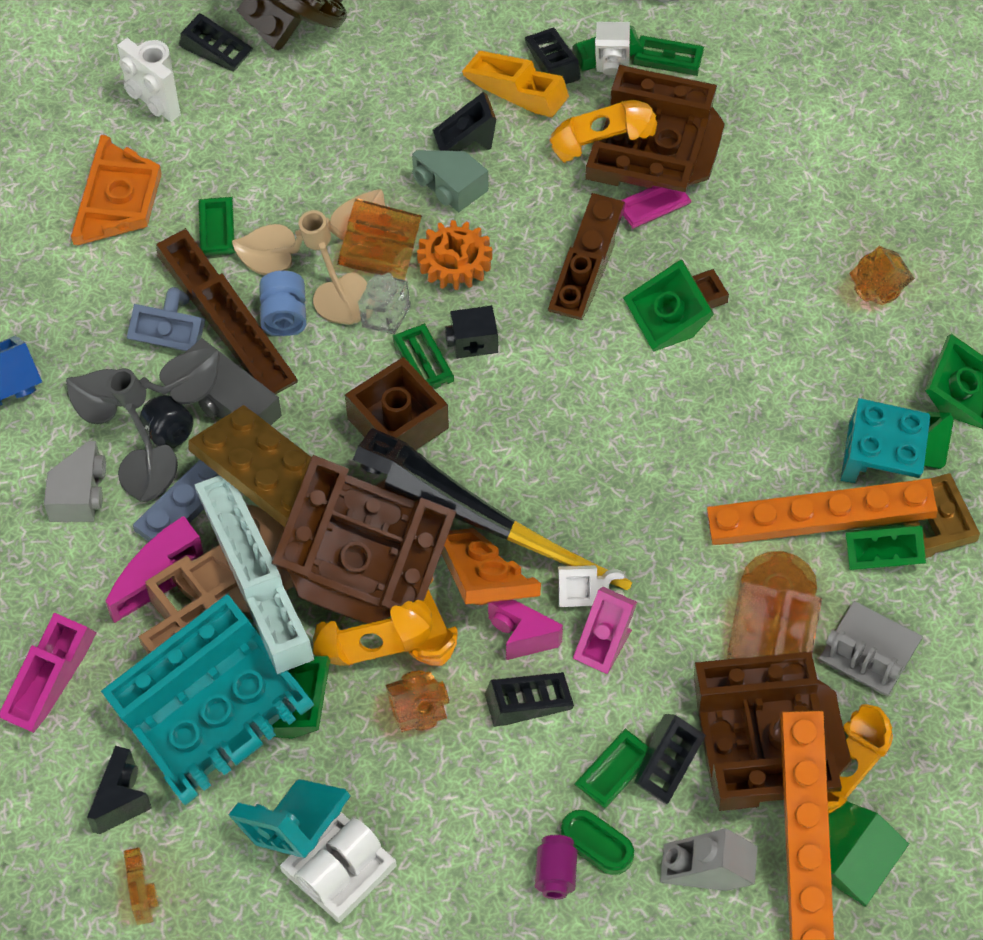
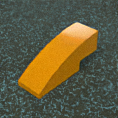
[462,50,569,118]

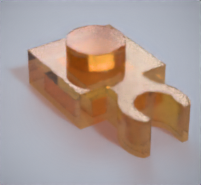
[123,847,159,925]

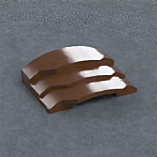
[585,65,725,193]
[271,455,456,624]
[694,651,852,811]

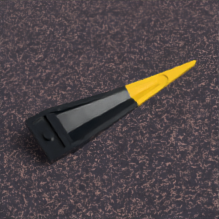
[353,428,633,590]

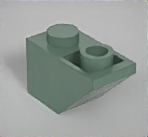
[412,150,489,213]

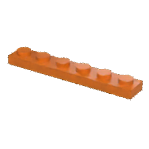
[707,478,938,545]
[780,711,834,940]

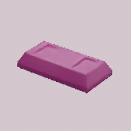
[621,186,691,229]

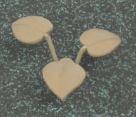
[232,189,388,325]

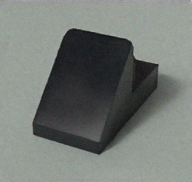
[432,92,497,151]
[87,746,152,834]

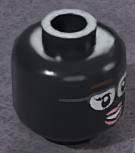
[139,395,194,448]

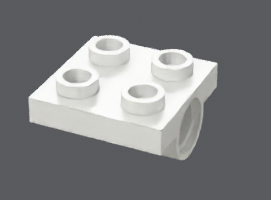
[117,38,181,122]
[280,812,397,924]

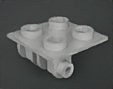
[818,601,923,697]

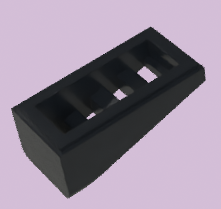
[179,13,253,72]
[524,28,581,84]
[485,672,574,727]
[634,714,706,804]

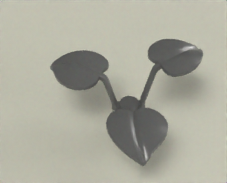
[66,348,220,502]

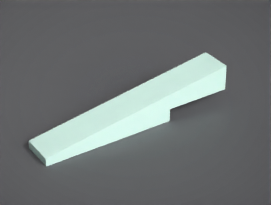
[194,475,314,674]

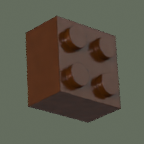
[345,357,449,450]

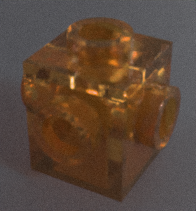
[849,245,915,305]
[385,670,450,732]

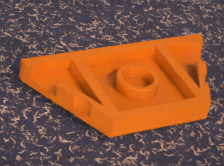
[71,135,162,245]

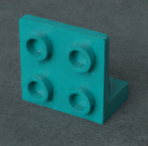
[840,398,930,483]
[228,779,351,859]

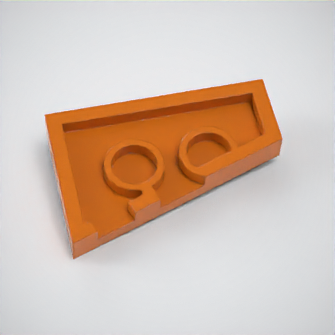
[441,528,541,605]

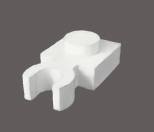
[558,565,624,607]

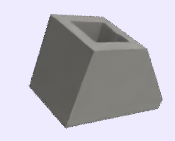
[44,441,106,522]
[660,828,758,891]

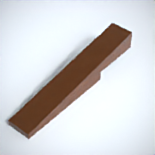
[156,228,298,395]

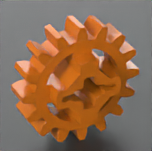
[417,220,493,290]

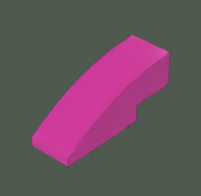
[105,516,204,623]
[0,613,97,733]

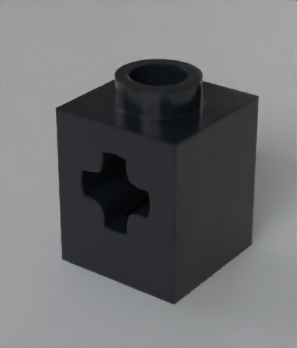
[445,305,498,359]

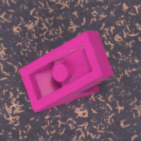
[573,587,638,674]
[488,599,563,660]

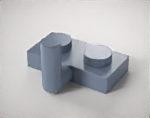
[127,287,205,351]

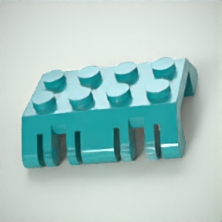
[101,594,314,806]

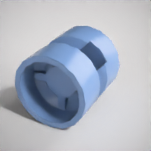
[259,270,307,336]

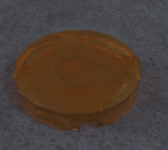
[741,551,817,623]

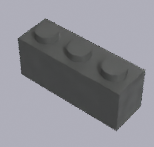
[185,338,282,425]

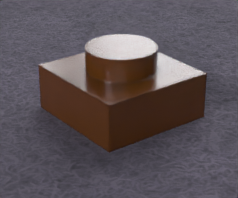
[693,269,729,309]

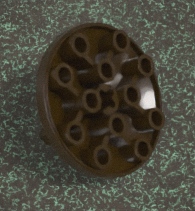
[236,0,347,51]

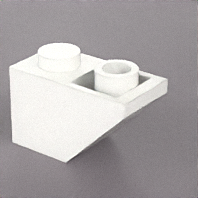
[595,22,630,76]

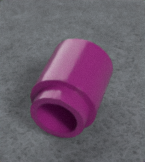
[535,835,578,900]

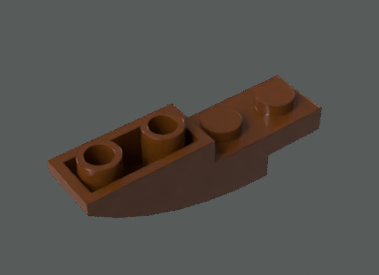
[548,193,625,321]

